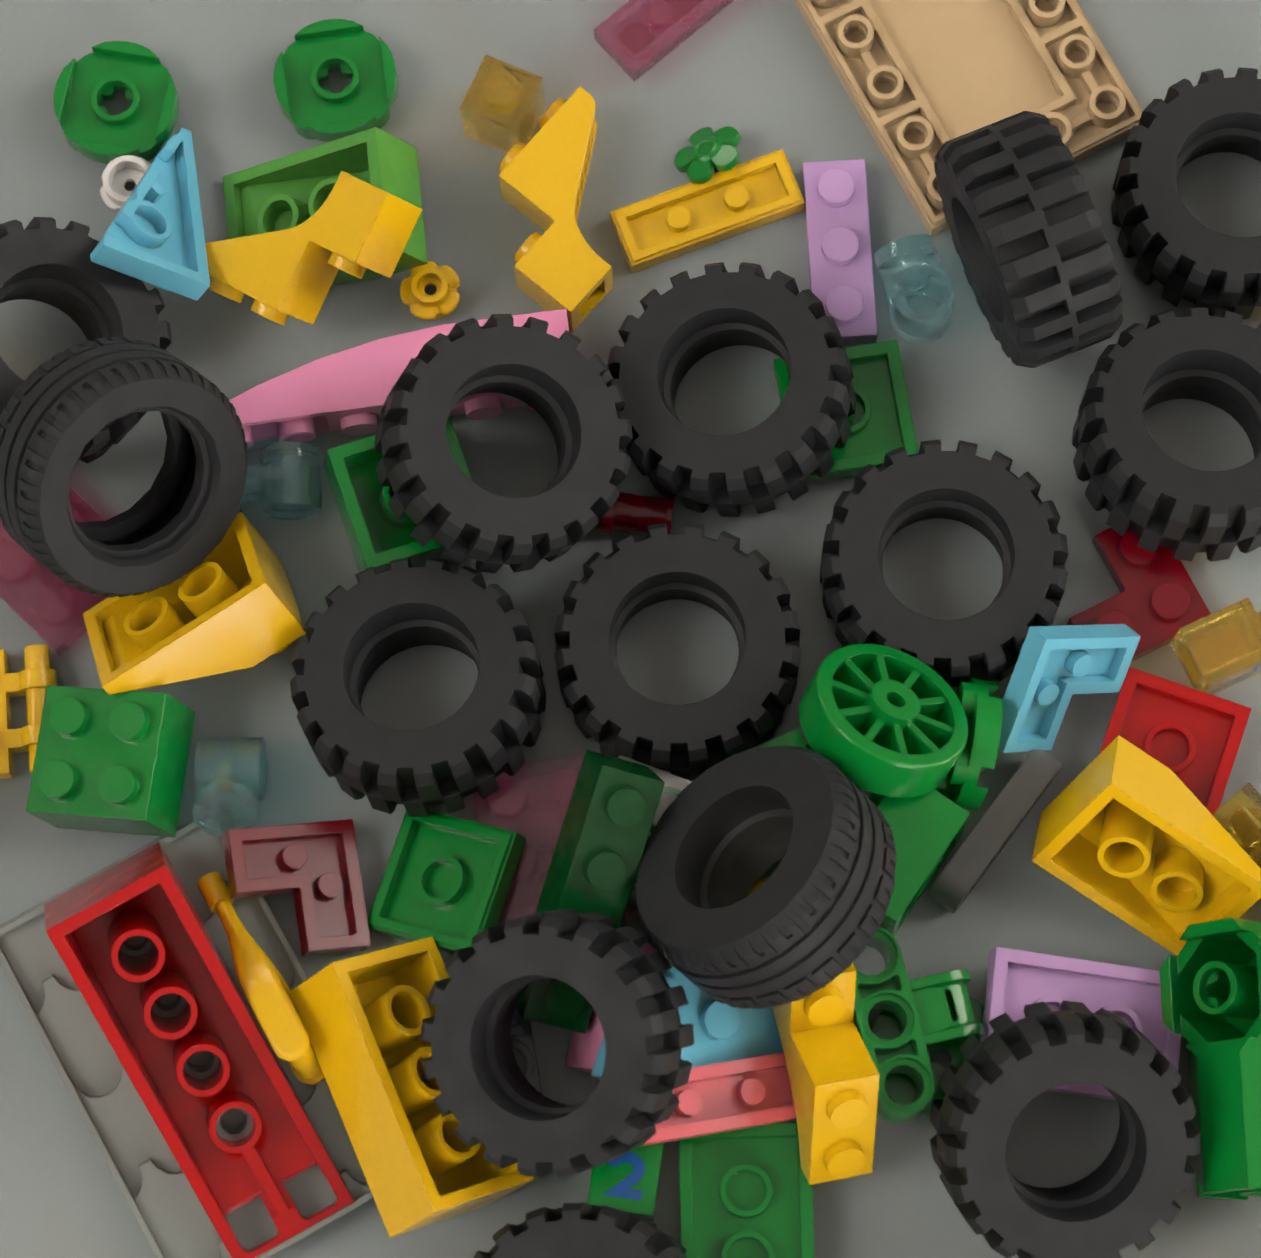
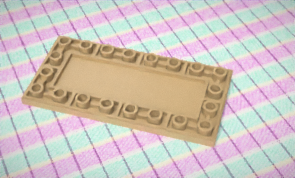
[793,0,1142,237]

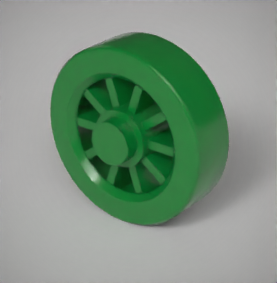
[799,644,968,798]

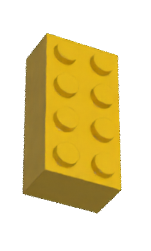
[290,936,534,1238]

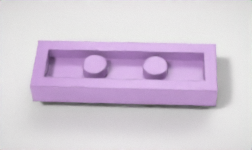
[802,159,877,344]

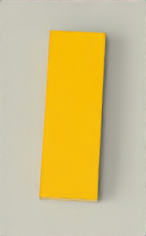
[610,149,805,274]

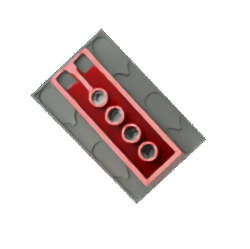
[0,807,373,1258]

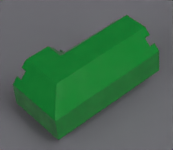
[1159,918,1261,1200]

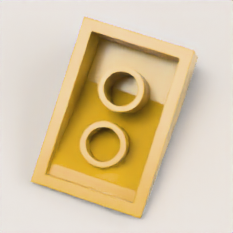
[83,512,306,695]
[1032,735,1261,956]

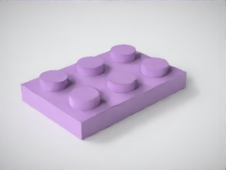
[981,947,1181,1100]

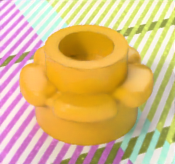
[399,261,460,321]

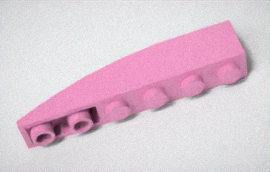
[229,309,569,449]

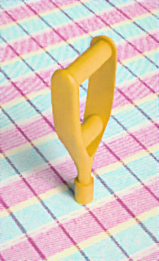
[197,871,325,1085]

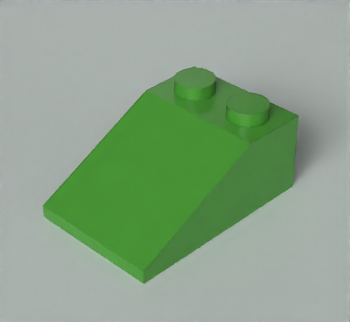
[222,127,427,284]

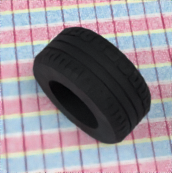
[636,746,896,1009]

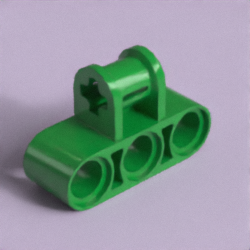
[853,927,986,1123]

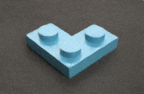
[999,624,1141,753]

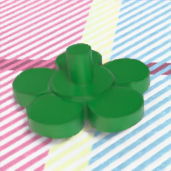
[674,126,741,184]

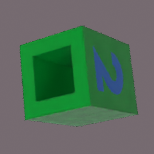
[587,1143,665,1222]

